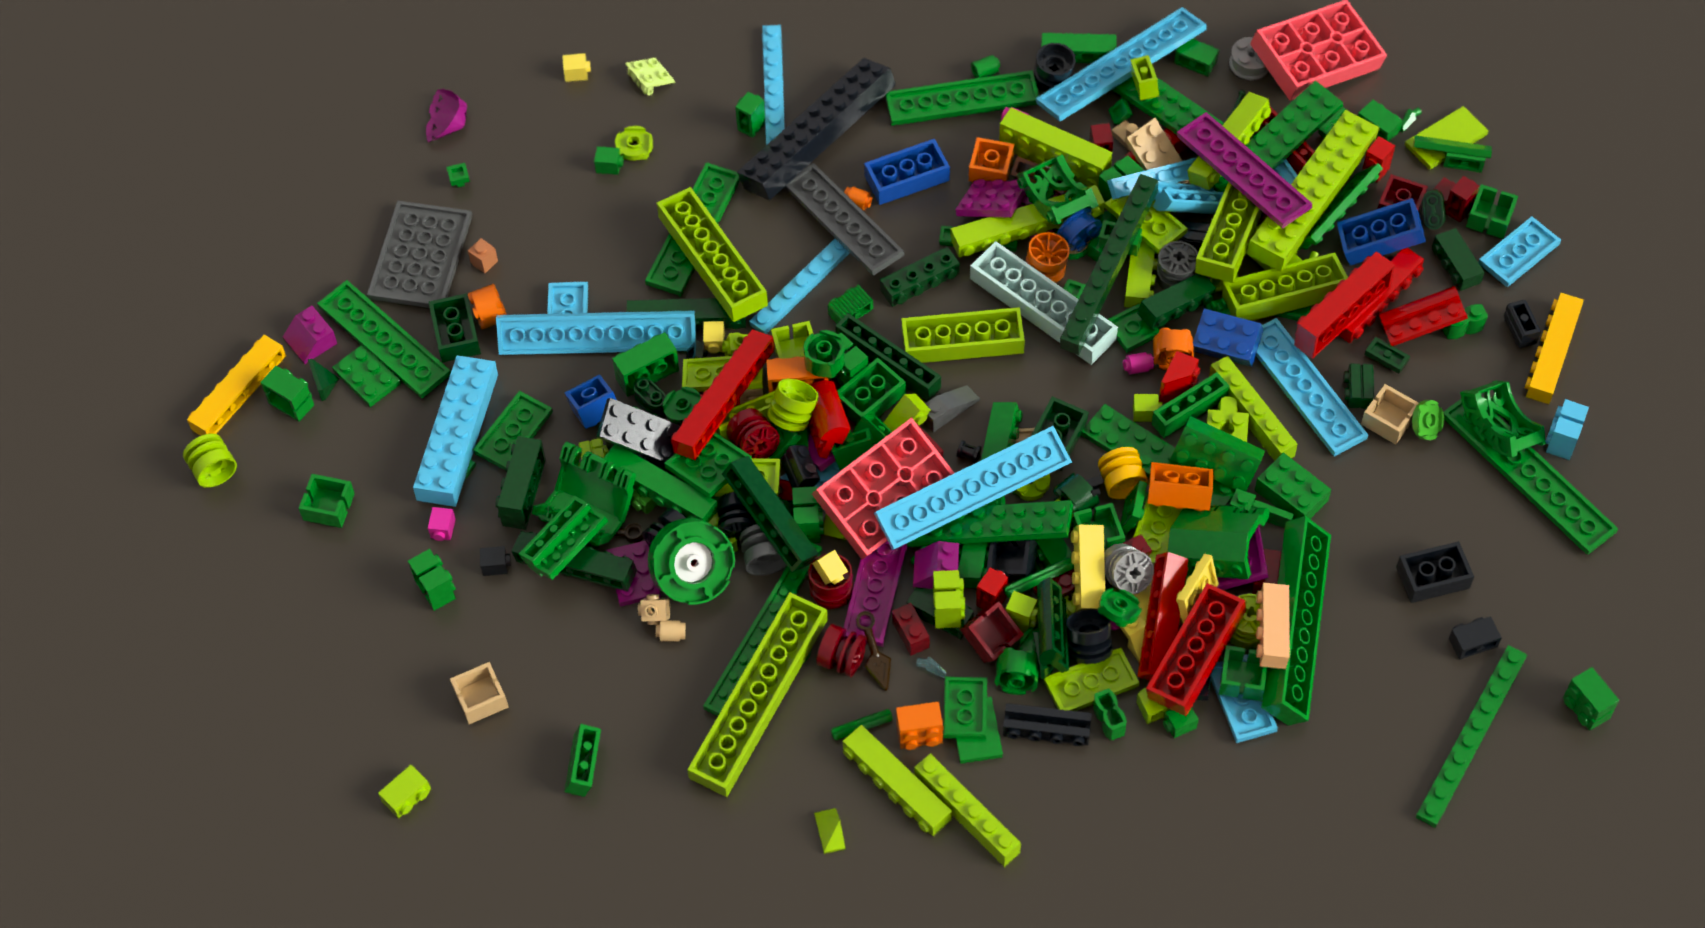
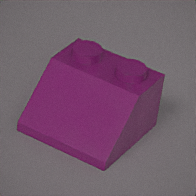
[283,305,338,364]
[913,541,959,589]

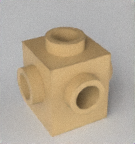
[638,594,670,625]

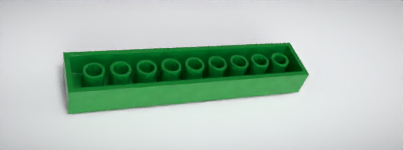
[1261,516,1331,726]

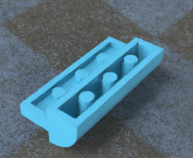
[1153,182,1224,214]

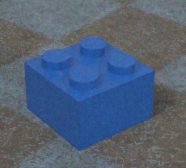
[565,375,617,429]

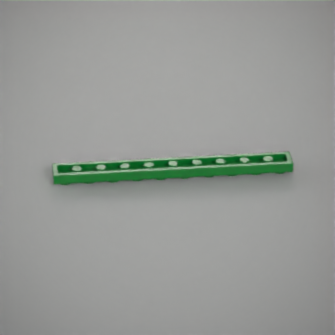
[703,542,822,716]
[1416,645,1527,828]

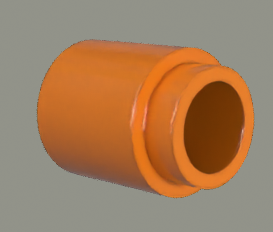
[844,187,873,210]

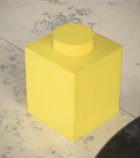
[563,54,591,82]
[703,321,725,353]
[812,550,848,585]

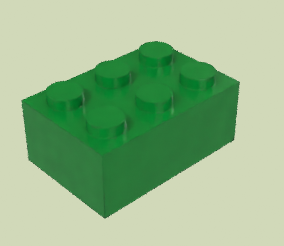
[612,332,680,397]
[837,358,906,425]
[1254,453,1331,520]

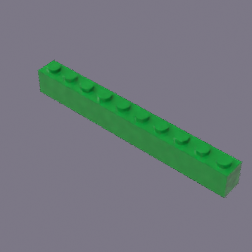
[958,402,1023,588]

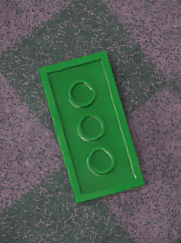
[473,391,553,471]

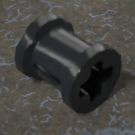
[956,440,982,463]

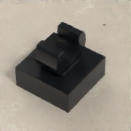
[686,340,709,359]
[1086,475,1104,497]

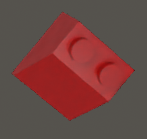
[1159,351,1201,404]

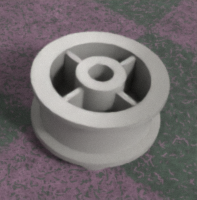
[1229,37,1269,80]

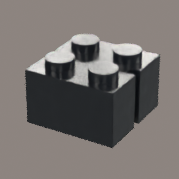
[986,540,1038,583]

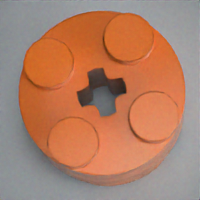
[467,284,507,330]
[1153,328,1194,371]

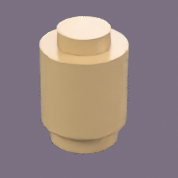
[656,620,685,642]

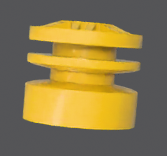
[1097,447,1149,499]

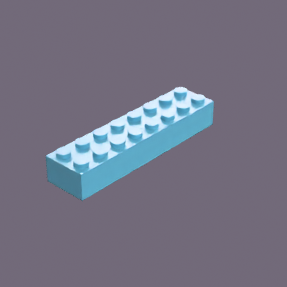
[413,355,498,507]

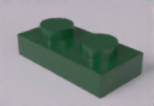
[1364,337,1410,374]

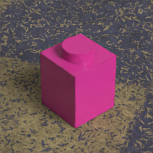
[428,507,456,541]

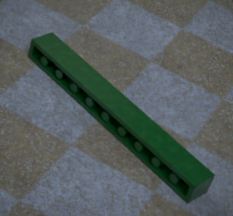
[1060,173,1158,355]

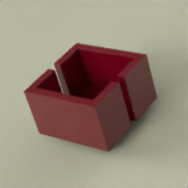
[959,601,1024,663]

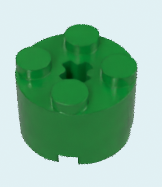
[804,330,845,378]
[995,648,1039,695]

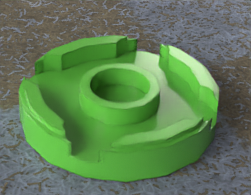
[1412,400,1444,440]

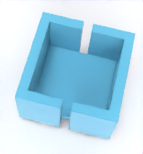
[1546,399,1589,460]

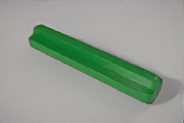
[831,709,893,740]

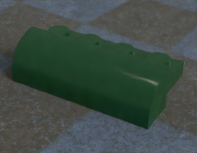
[1037,577,1069,673]

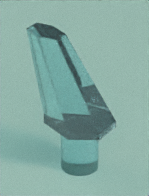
[916,656,947,678]

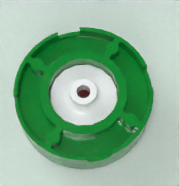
[648,518,735,605]

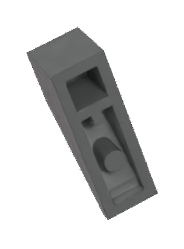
[924,385,980,433]

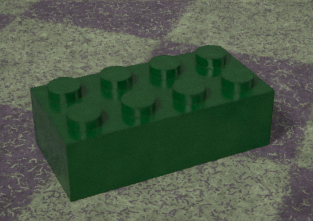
[495,436,546,530]

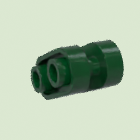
[1423,189,1446,230]
[633,377,666,418]

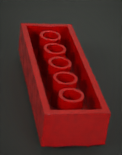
[1294,251,1395,359]
[1146,583,1246,716]

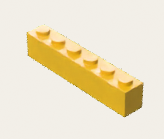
[1524,293,1584,404]
[187,335,286,436]

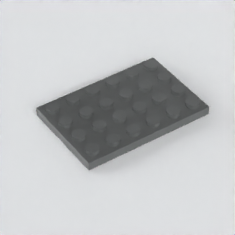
[367,201,473,308]

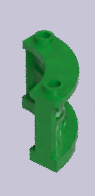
[1017,154,1099,225]
[1460,380,1546,457]

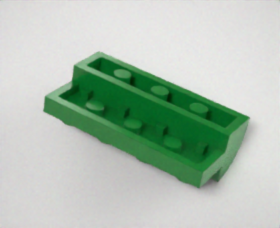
[519,496,608,580]

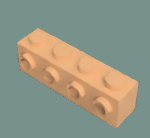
[1256,583,1290,669]

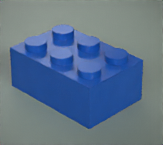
[1193,308,1264,367]

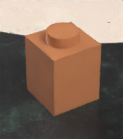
[468,238,498,274]

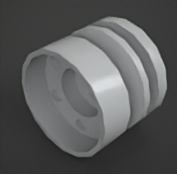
[1104,543,1154,594]

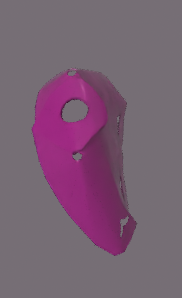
[426,89,467,142]

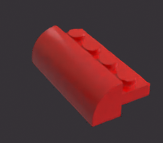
[1379,286,1468,346]
[808,380,851,459]

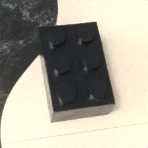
[1396,541,1474,603]

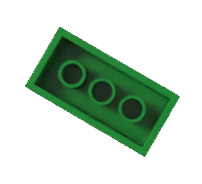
[1170,416,1265,491]

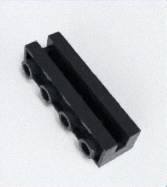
[1003,703,1092,747]

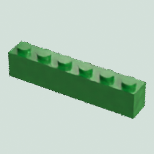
[604,445,718,523]

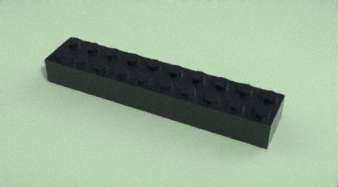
[737,58,896,201]

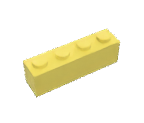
[1071,525,1105,611]

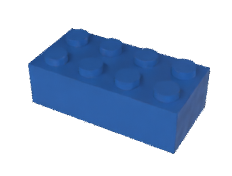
[864,139,950,205]
[1337,198,1426,266]

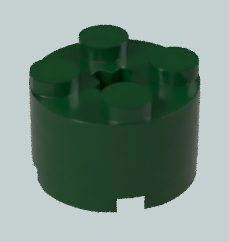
[1053,473,1100,513]

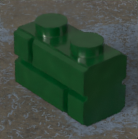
[1343,363,1374,409]

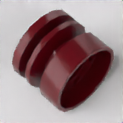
[726,408,780,459]
[808,553,853,609]
[816,624,867,678]

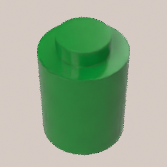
[971,55,1001,79]

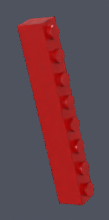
[671,329,775,460]

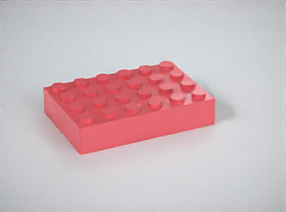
[1250,0,1387,101]
[812,418,954,560]

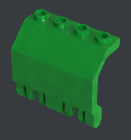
[532,441,636,546]
[1167,505,1269,579]

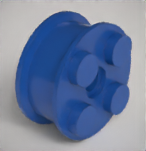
[1057,208,1102,251]

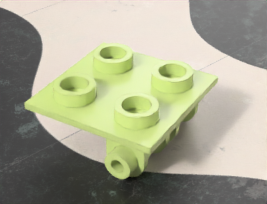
[625,58,675,95]

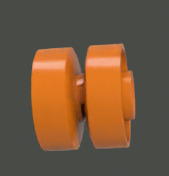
[1025,232,1070,283]

